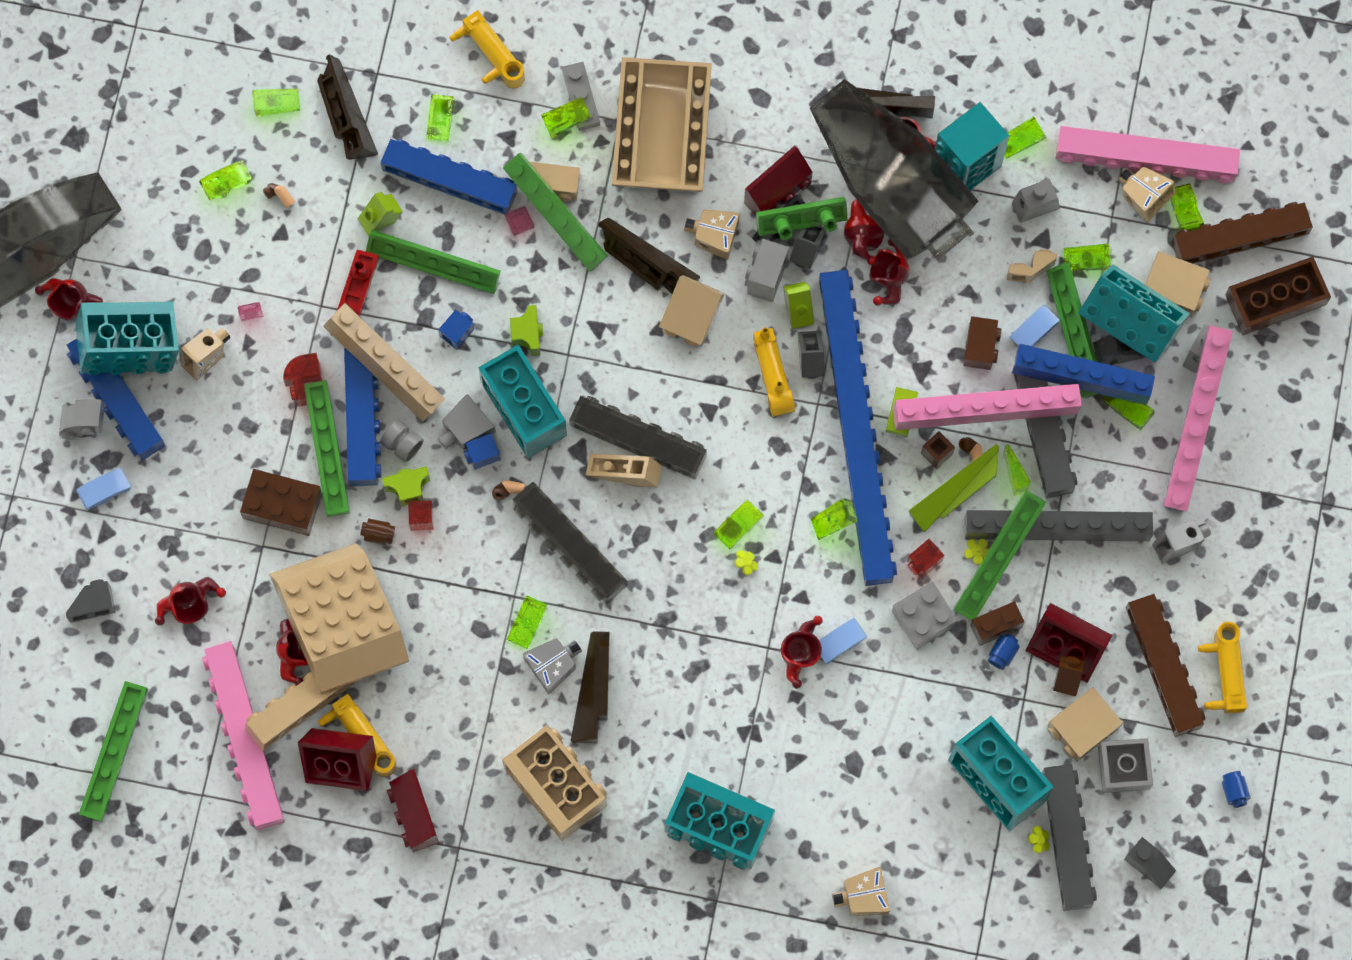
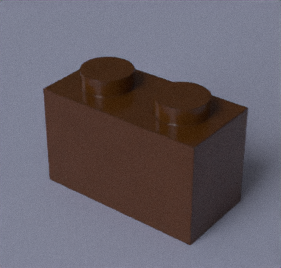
[963,316,1002,370]
[970,601,1024,646]

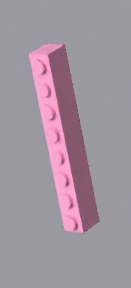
[1055,126,1240,184]
[1163,325,1233,511]
[892,384,1082,430]
[202,641,285,830]

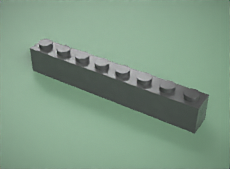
[965,510,1153,542]

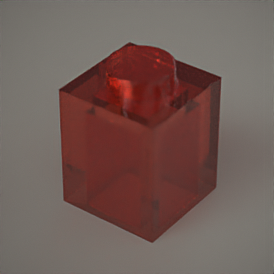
[408,501,434,531]
[907,539,945,578]

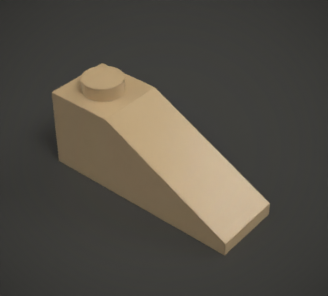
[530,162,580,202]
[586,453,662,488]

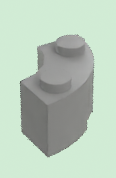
[59,399,105,440]

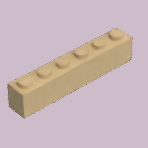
[323,303,445,421]
[245,672,360,751]

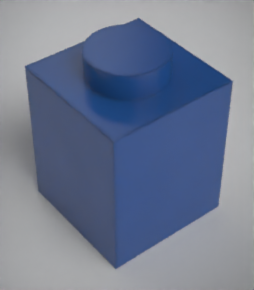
[438,309,474,350]
[463,434,500,470]

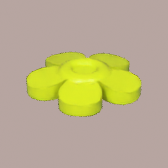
[964,539,989,564]
[734,550,758,575]
[1028,826,1050,853]

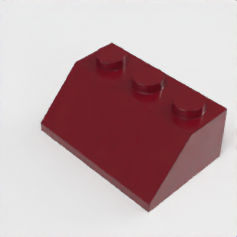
[744,145,813,216]
[1025,603,1113,683]
[298,728,377,791]
[387,769,439,853]

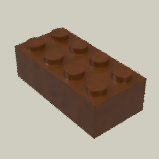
[1225,256,1331,336]

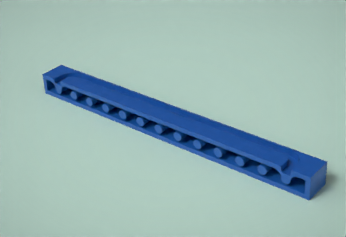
[819,270,897,586]

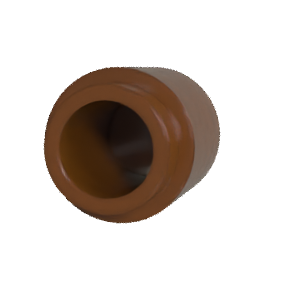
[360,518,395,545]

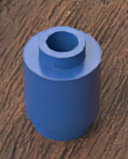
[988,634,1020,670]
[1222,771,1251,808]

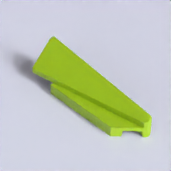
[909,444,999,532]

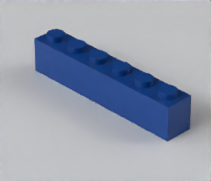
[380,139,517,216]
[67,338,165,461]
[1012,344,1155,405]
[344,348,382,487]

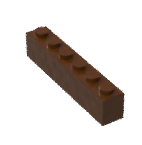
[1172,202,1313,264]
[1125,594,1206,737]

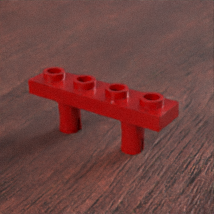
[330,249,379,336]

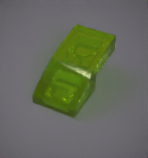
[199,160,253,200]
[1170,183,1204,231]
[1103,396,1155,430]
[713,500,764,549]

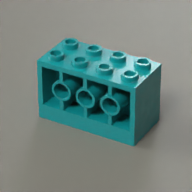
[931,102,1010,198]
[1078,264,1190,363]
[75,301,179,375]
[478,345,567,459]
[948,715,1054,832]
[665,772,775,870]

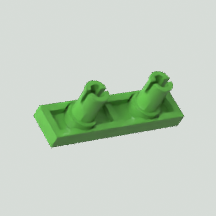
[756,197,848,240]

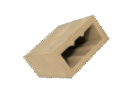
[1145,251,1211,318]
[659,275,725,347]
[1047,687,1123,762]

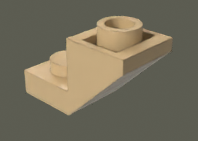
[1007,249,1057,283]

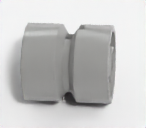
[380,420,424,463]

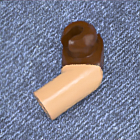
[263,183,295,208]
[958,437,983,462]
[492,480,526,500]

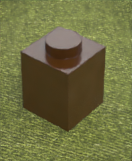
[921,431,955,470]
[1053,656,1084,696]

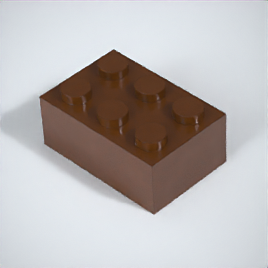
[240,469,322,536]

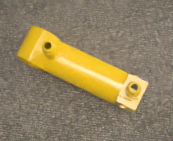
[449,10,525,89]
[753,327,795,417]
[1198,622,1247,714]
[318,694,397,777]

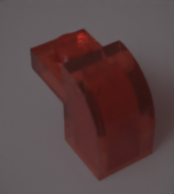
[283,353,322,407]

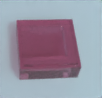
[504,206,535,236]
[237,302,264,321]

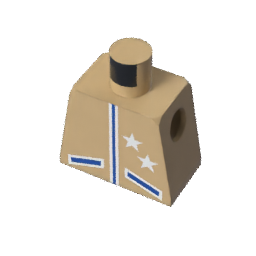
[1119,167,1176,222]
[684,210,740,260]
[181,328,231,381]
[832,867,890,916]

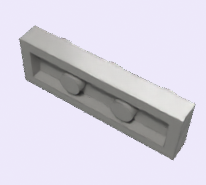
[562,62,600,131]

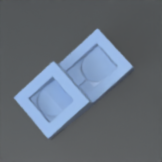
[1010,305,1060,346]
[76,467,131,510]
[819,618,867,664]

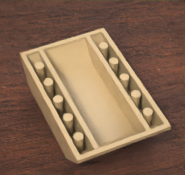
[612,57,712,192]
[269,543,409,694]

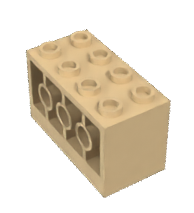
[502,725,607,841]

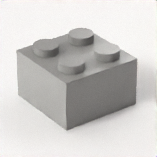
[745,239,789,302]
[892,582,958,650]
[1098,738,1153,793]

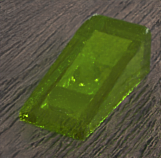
[252,88,301,116]
[426,94,455,141]
[541,97,591,138]
[1005,116,1047,159]
[1064,243,1112,270]
[1003,444,1031,496]
[811,498,858,540]
[507,595,548,649]

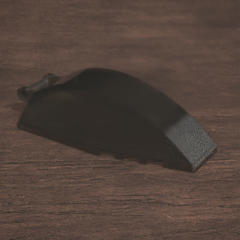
[810,79,979,263]
[0,172,122,307]

